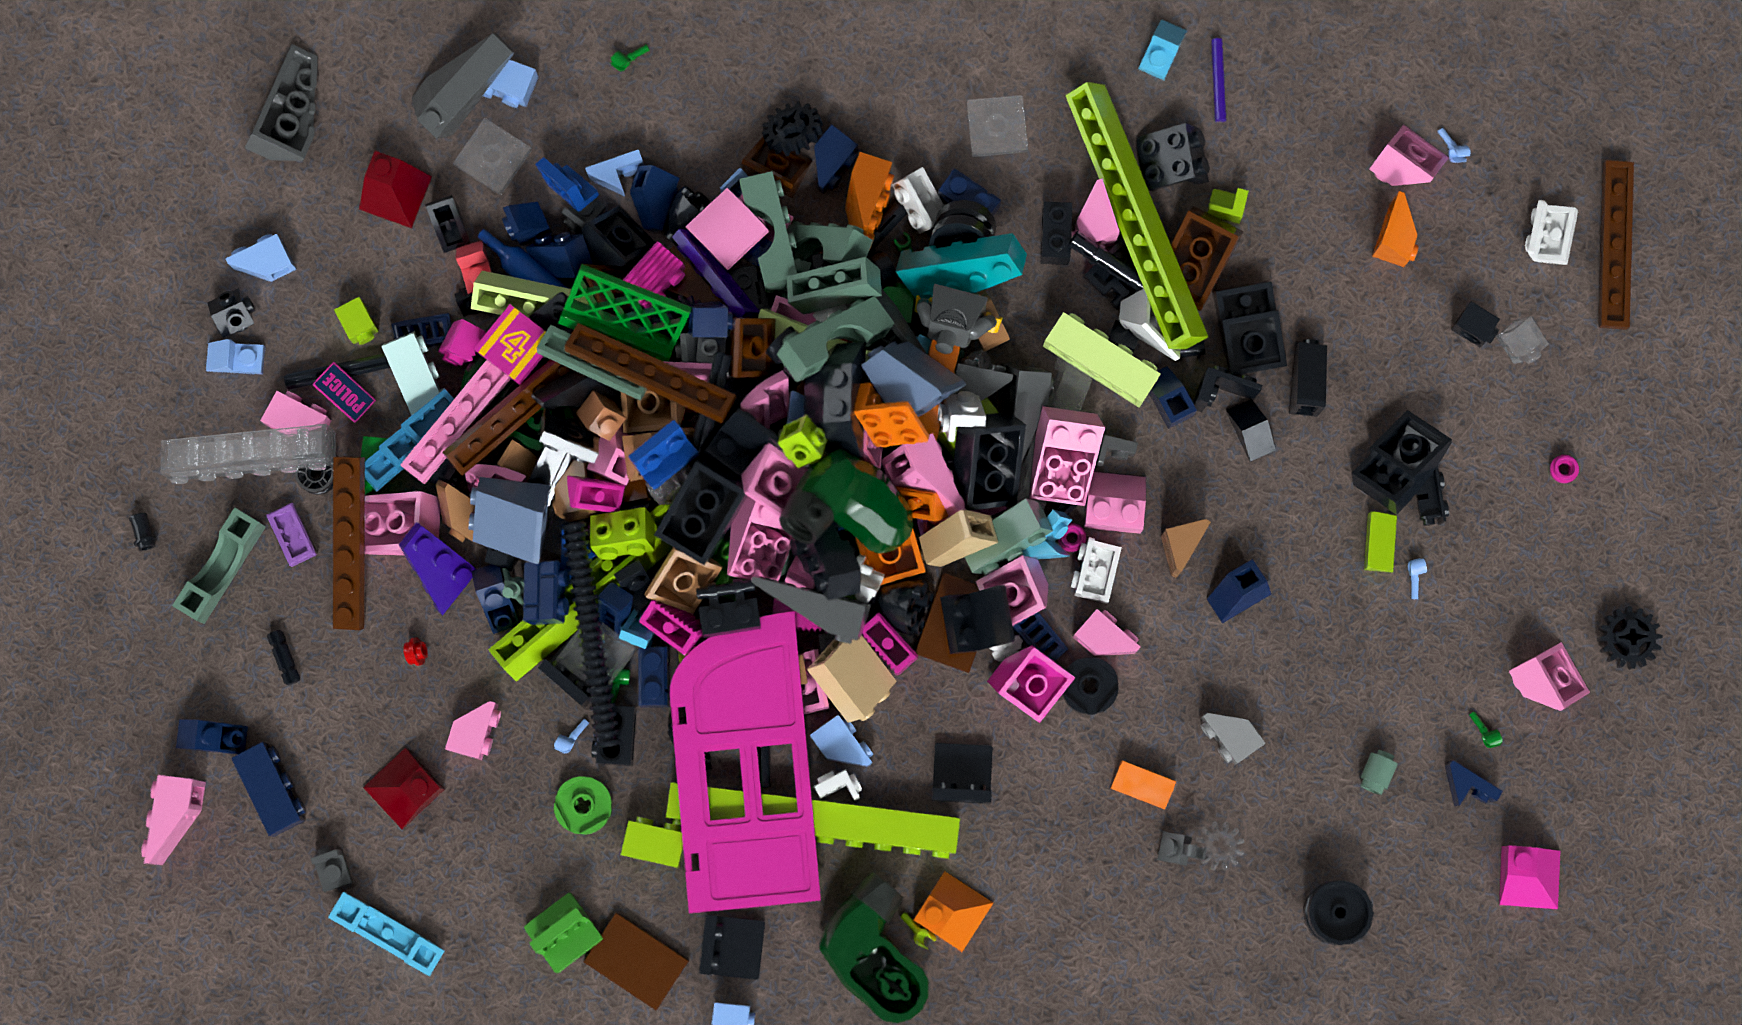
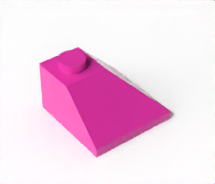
[987,646,1075,723]
[1499,846,1560,909]

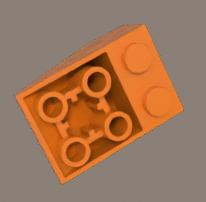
[845,152,895,251]

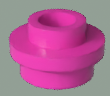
[1550,455,1579,483]
[1058,523,1086,552]

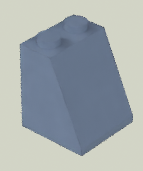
[861,341,966,417]
[468,477,550,564]

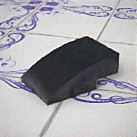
[1212,281,1287,376]
[1351,410,1452,515]

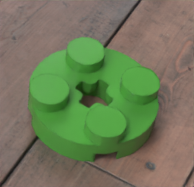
[554,776,613,835]

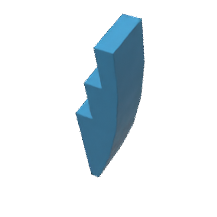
[365,389,454,492]

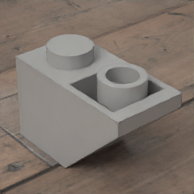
[1200,713,1266,765]

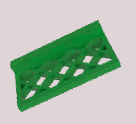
[558,264,692,362]

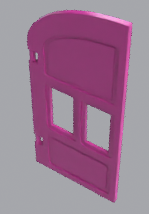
[670,611,821,913]

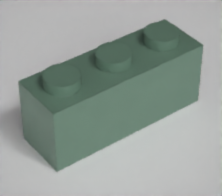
[787,257,882,315]
[965,498,1053,576]

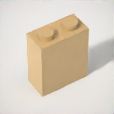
[807,635,897,723]

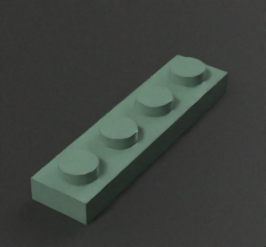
[537,325,647,401]

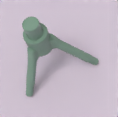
[501,560,559,607]

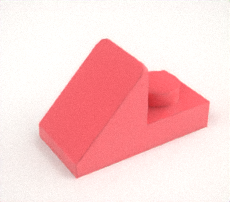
[456,241,492,295]

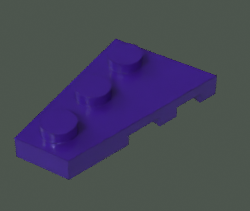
[399,522,476,616]

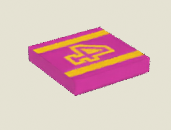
[474,304,546,385]

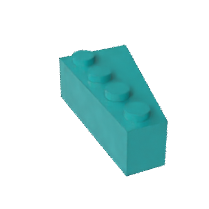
[896,233,1027,299]

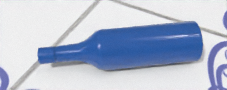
[478,229,570,289]

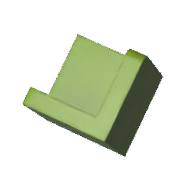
[1207,188,1249,224]

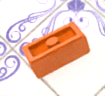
[895,486,948,521]
[1110,761,1176,810]

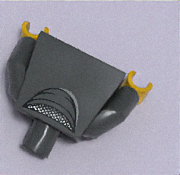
[915,284,1002,354]

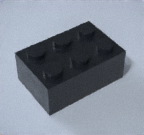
[952,412,1026,511]
[654,455,748,565]

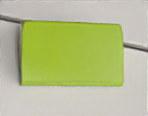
[1364,511,1397,573]

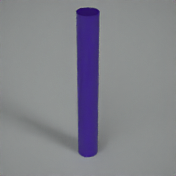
[1211,38,1226,122]

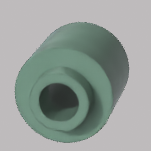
[1360,750,1398,795]

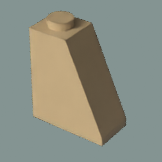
[919,510,998,567]

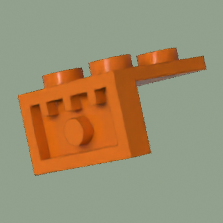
[853,383,929,447]

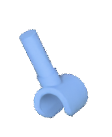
[1438,128,1471,163]
[1407,558,1427,599]
[554,719,589,753]

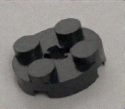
[1062,657,1119,715]

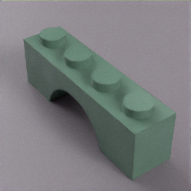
[739,171,803,294]
[787,221,873,265]
[777,296,895,382]
[172,507,266,624]

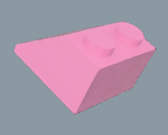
[1084,472,1146,534]

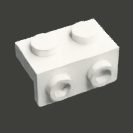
[892,167,944,234]
[1525,200,1578,265]
[938,391,986,442]
[1071,537,1122,604]
[814,770,862,801]

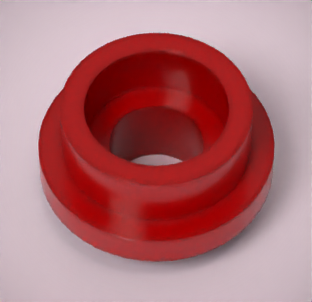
[403,637,428,666]

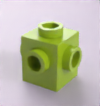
[778,415,827,469]

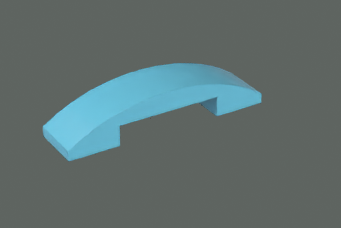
[328,892,445,976]

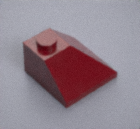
[359,151,432,229]
[363,748,445,829]

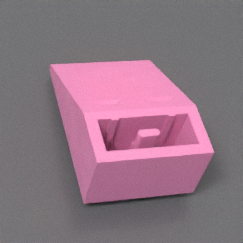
[1029,406,1105,506]
[881,434,966,526]
[727,496,793,581]
[142,775,206,865]

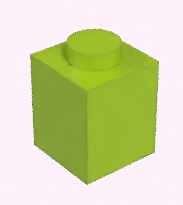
[334,297,379,345]

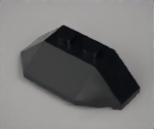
[803,342,866,458]

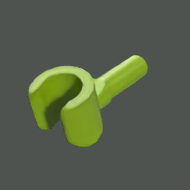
[901,912,937,949]

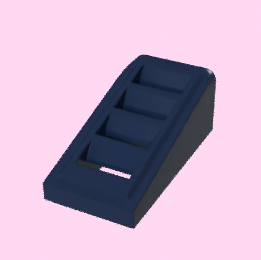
[391,313,452,347]
[597,583,633,642]
[1013,612,1068,661]

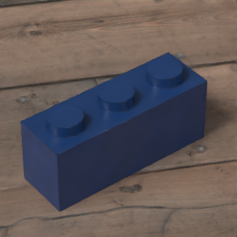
[231,742,306,837]

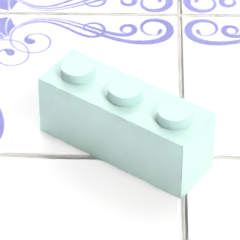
[381,331,445,415]

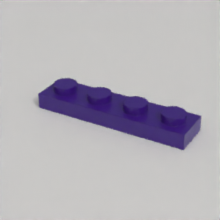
[672,229,760,318]

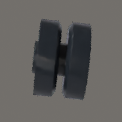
[929,200,997,248]
[1303,880,1374,946]

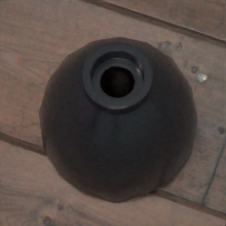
[665,185,710,247]
[870,578,934,635]

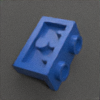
[535,157,599,212]
[628,420,699,490]

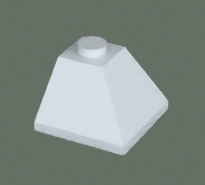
[1119,288,1181,361]

